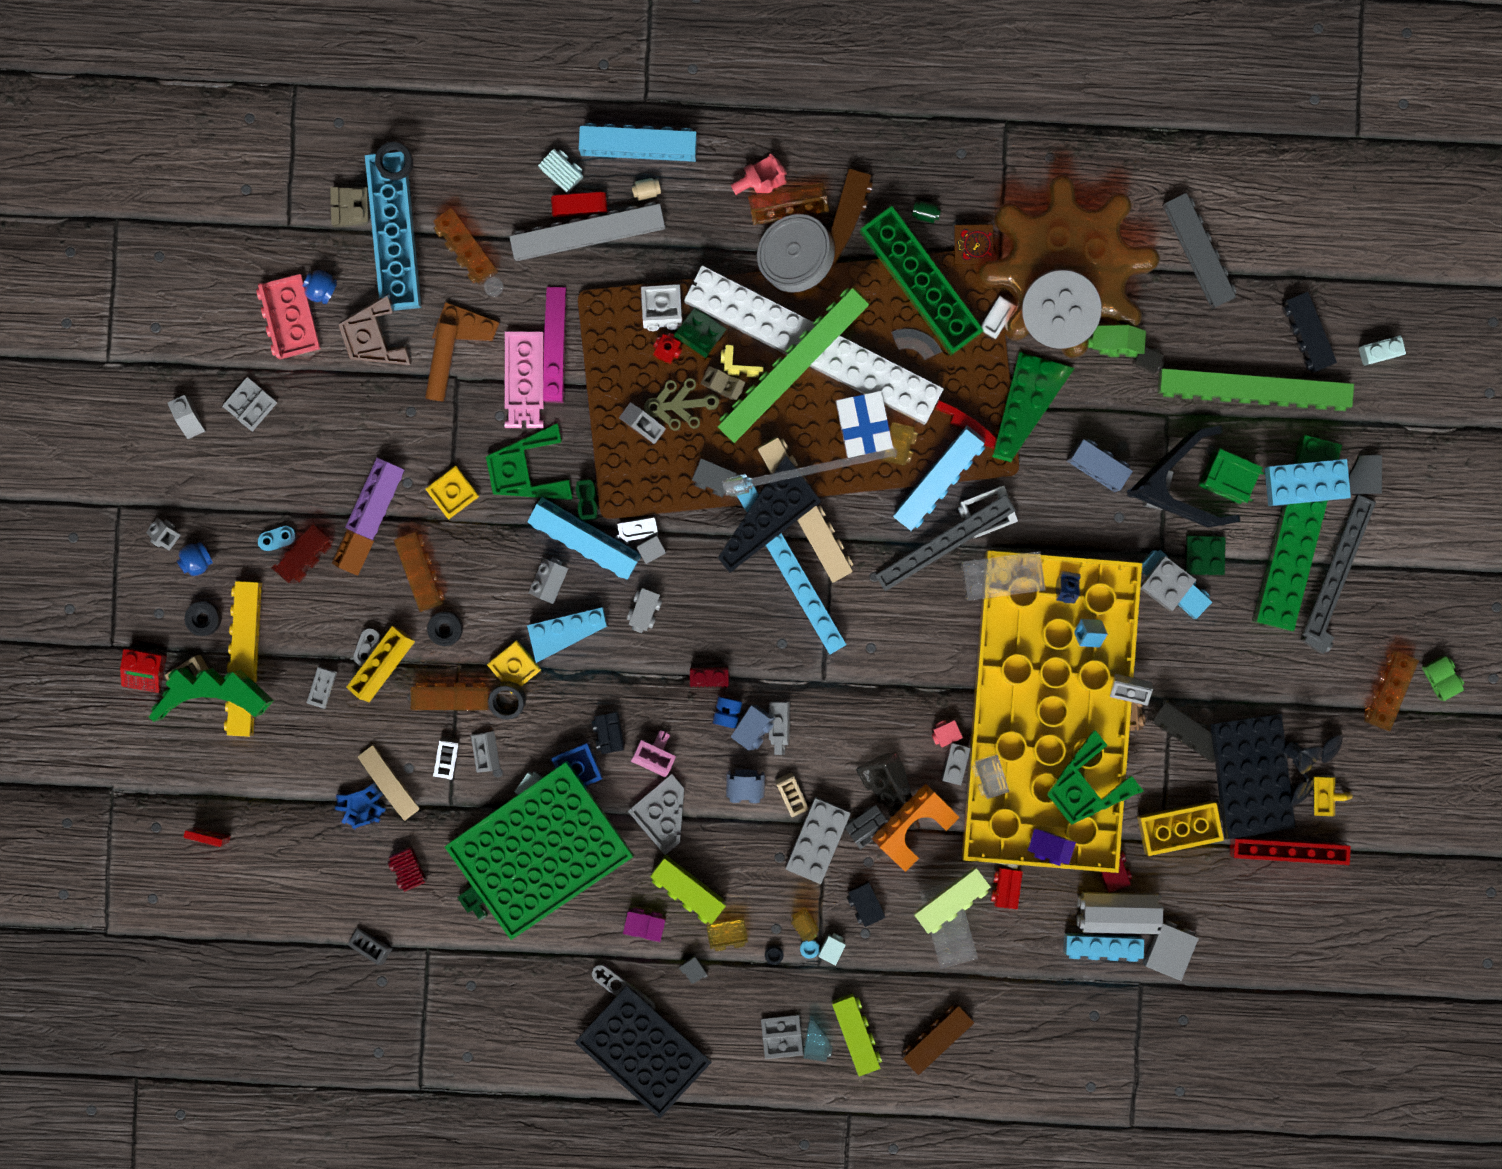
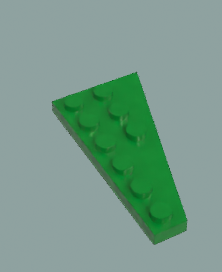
[992,352,1075,462]

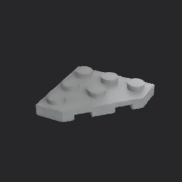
[628,774,684,855]

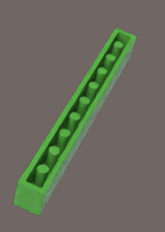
[718,287,871,443]
[1157,369,1354,411]

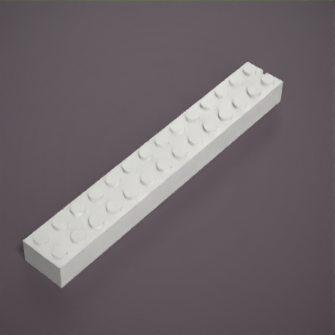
[684,266,943,425]

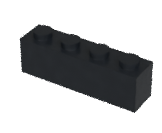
[1282,292,1337,373]

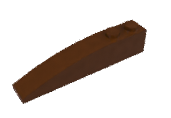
[820,169,873,283]

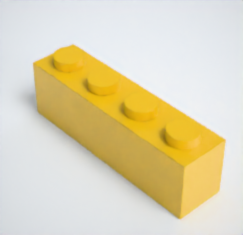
[346,626,415,702]

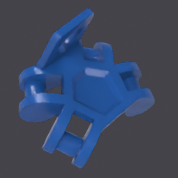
[335,782,386,830]

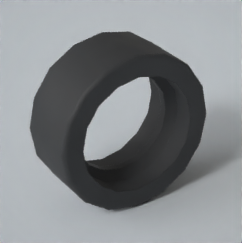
[375,142,413,180]
[488,681,526,720]

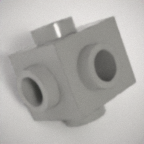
[146,517,181,550]

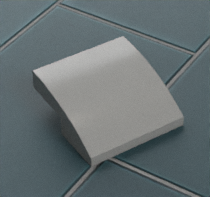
[222,377,277,432]
[761,1015,803,1059]

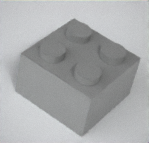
[1140,556,1196,611]

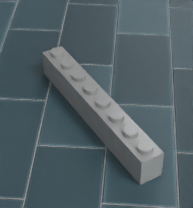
[509,202,665,261]

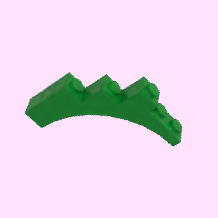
[149,667,274,722]

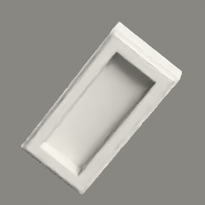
[981,296,1016,339]

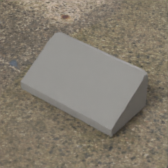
[1110,674,1153,706]
[471,731,500,773]

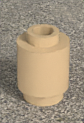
[632,178,661,200]

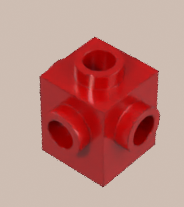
[653,333,683,365]

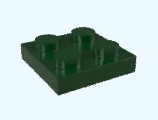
[674,308,727,358]
[1185,536,1226,575]

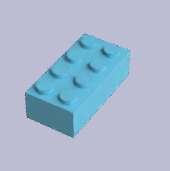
[1265,459,1351,506]

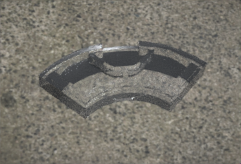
[891,329,942,360]

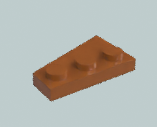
[432,302,500,341]

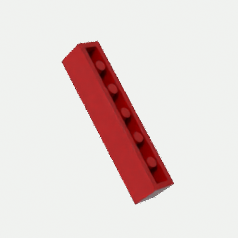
[1229,837,1351,865]

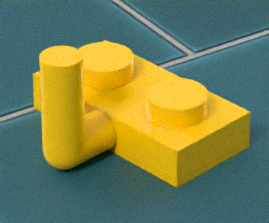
[1314,777,1353,816]

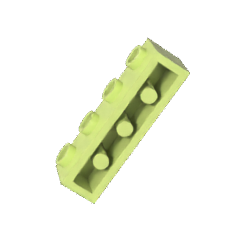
[913,867,990,934]

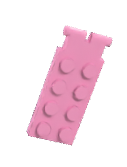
[505,332,544,428]

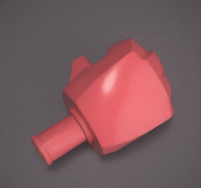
[730,154,787,195]

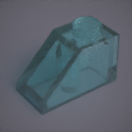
[803,1017,832,1062]

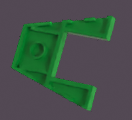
[486,424,572,500]
[1046,730,1143,825]

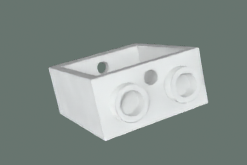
[958,486,1018,539]

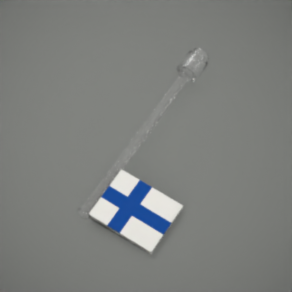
[722,391,897,497]

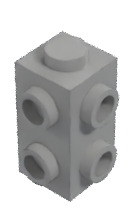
[529,558,568,604]
[627,588,662,633]

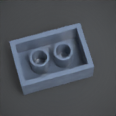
[1067,439,1133,492]

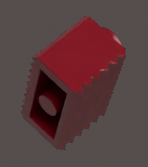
[690,667,729,688]
[388,846,427,892]

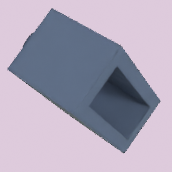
[731,705,775,750]

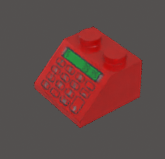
[120,649,167,693]

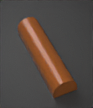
[425,322,458,402]

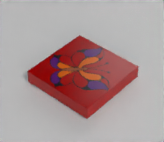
[183,827,231,847]

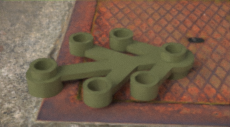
[644,378,719,431]

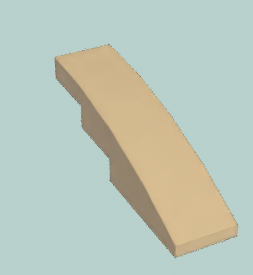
[358,745,420,820]

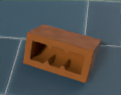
[332,529,374,576]

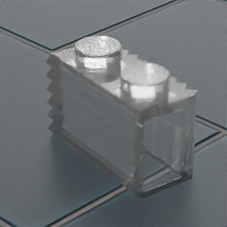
[972,754,1009,799]

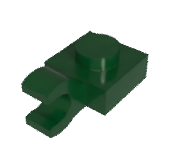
[457,887,488,921]

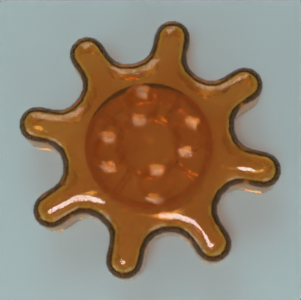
[976,175,1160,359]

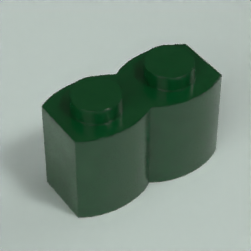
[576,480,599,520]

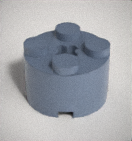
[726,769,765,803]

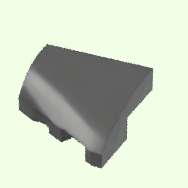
[1349,455,1382,494]

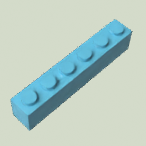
[893,425,985,531]
[528,497,641,580]

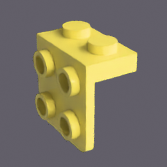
[721,345,763,378]

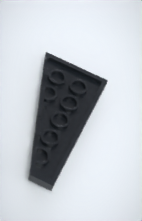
[717,455,821,573]

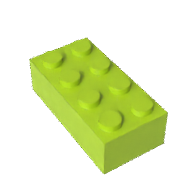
[650,855,726,925]

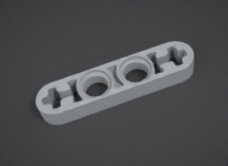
[592,964,655,1009]

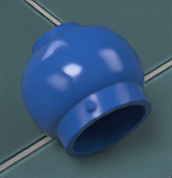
[302,270,338,304]
[177,542,213,576]

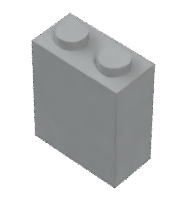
[1143,920,1199,981]

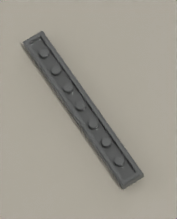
[875,494,1016,591]
[1302,495,1376,642]

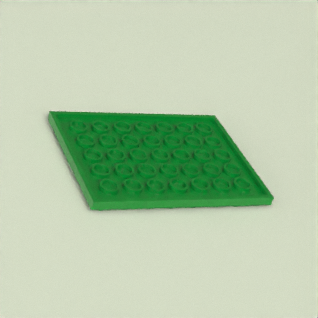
[444,761,635,940]

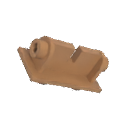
[1129,702,1146,731]

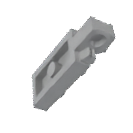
[769,702,790,755]

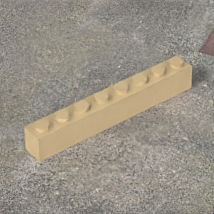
[757,436,853,583]

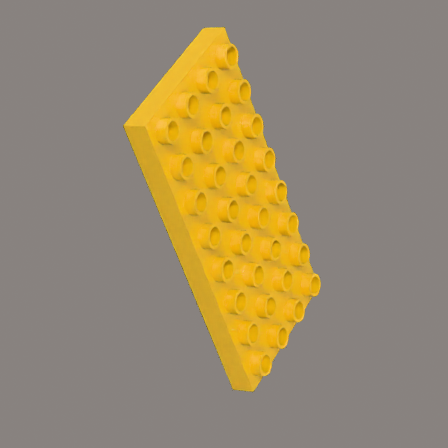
[962,551,1142,873]

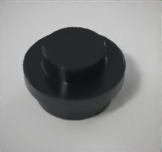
[764,945,784,965]

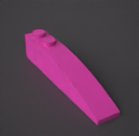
[543,287,566,403]

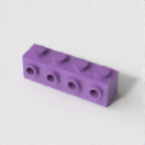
[345,458,404,540]

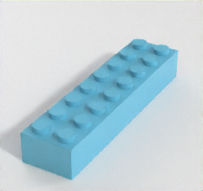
[365,152,422,310]

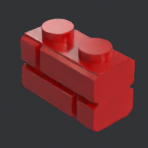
[991,867,1023,910]

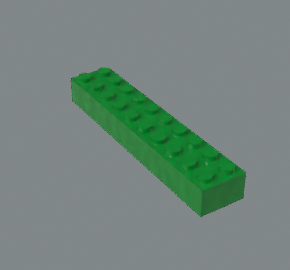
[1252,435,1342,631]

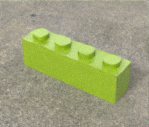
[832,993,882,1077]

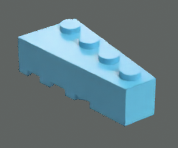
[527,608,608,663]

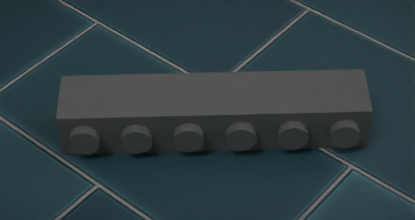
[1163,193,1236,309]

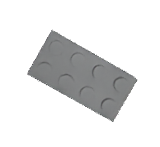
[785,796,851,884]

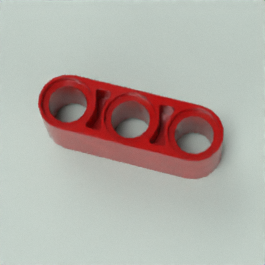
[551,192,608,217]

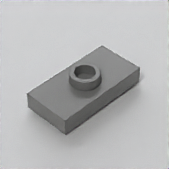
[307,666,337,709]

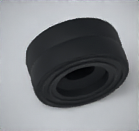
[184,601,221,636]
[427,612,463,646]

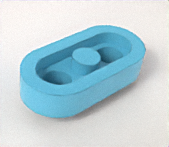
[258,526,297,551]

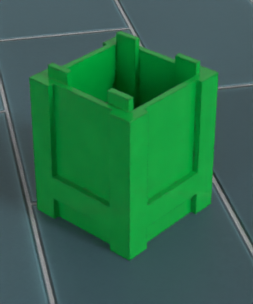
[1198,449,1264,504]

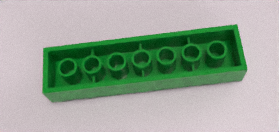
[860,206,984,356]

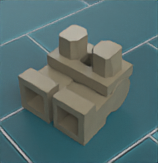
[330,187,369,228]

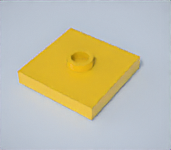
[426,466,480,520]
[487,640,541,694]

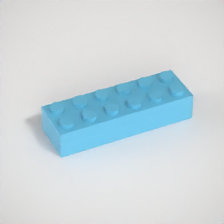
[579,123,697,162]

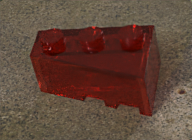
[271,525,333,583]

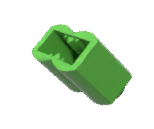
[1422,656,1464,701]

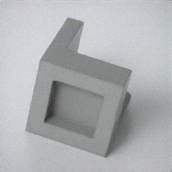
[637,536,666,564]

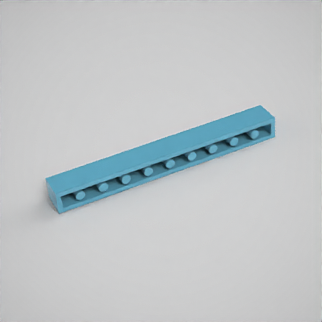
[732,478,846,654]

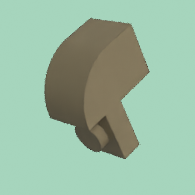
[700,367,745,400]

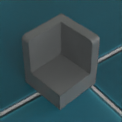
[679,954,708,984]

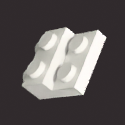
[641,285,682,331]

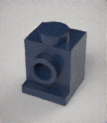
[1056,571,1081,604]

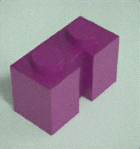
[623,907,666,942]

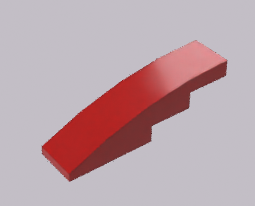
[935,401,997,449]

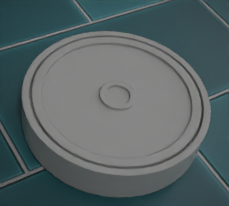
[757,214,835,292]
[1022,268,1101,349]

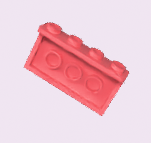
[256,274,321,359]

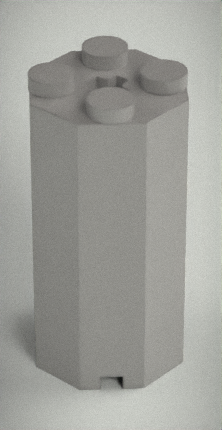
[1076,892,1163,934]

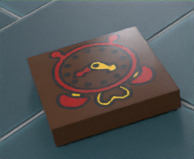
[954,225,993,264]

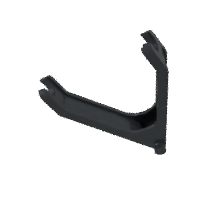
[1127,425,1241,528]

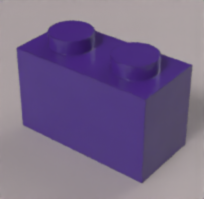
[1028,829,1076,866]

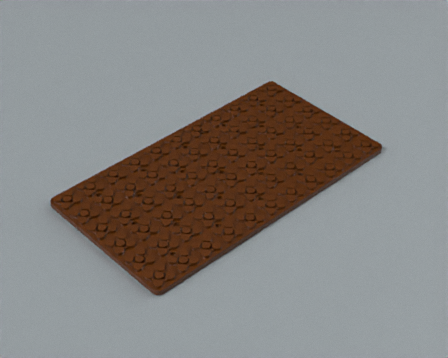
[578,250,1019,519]

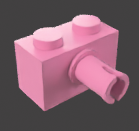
[631,731,676,777]

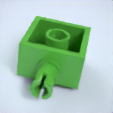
[1082,325,1146,357]

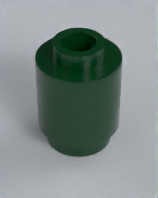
[912,201,941,224]

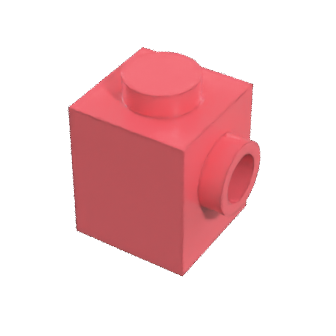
[931,720,963,747]

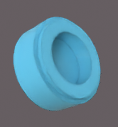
[800,938,819,959]

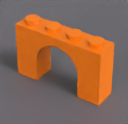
[871,784,960,872]

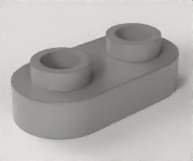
[354,629,381,666]

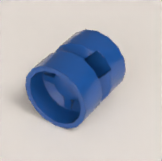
[712,697,742,729]

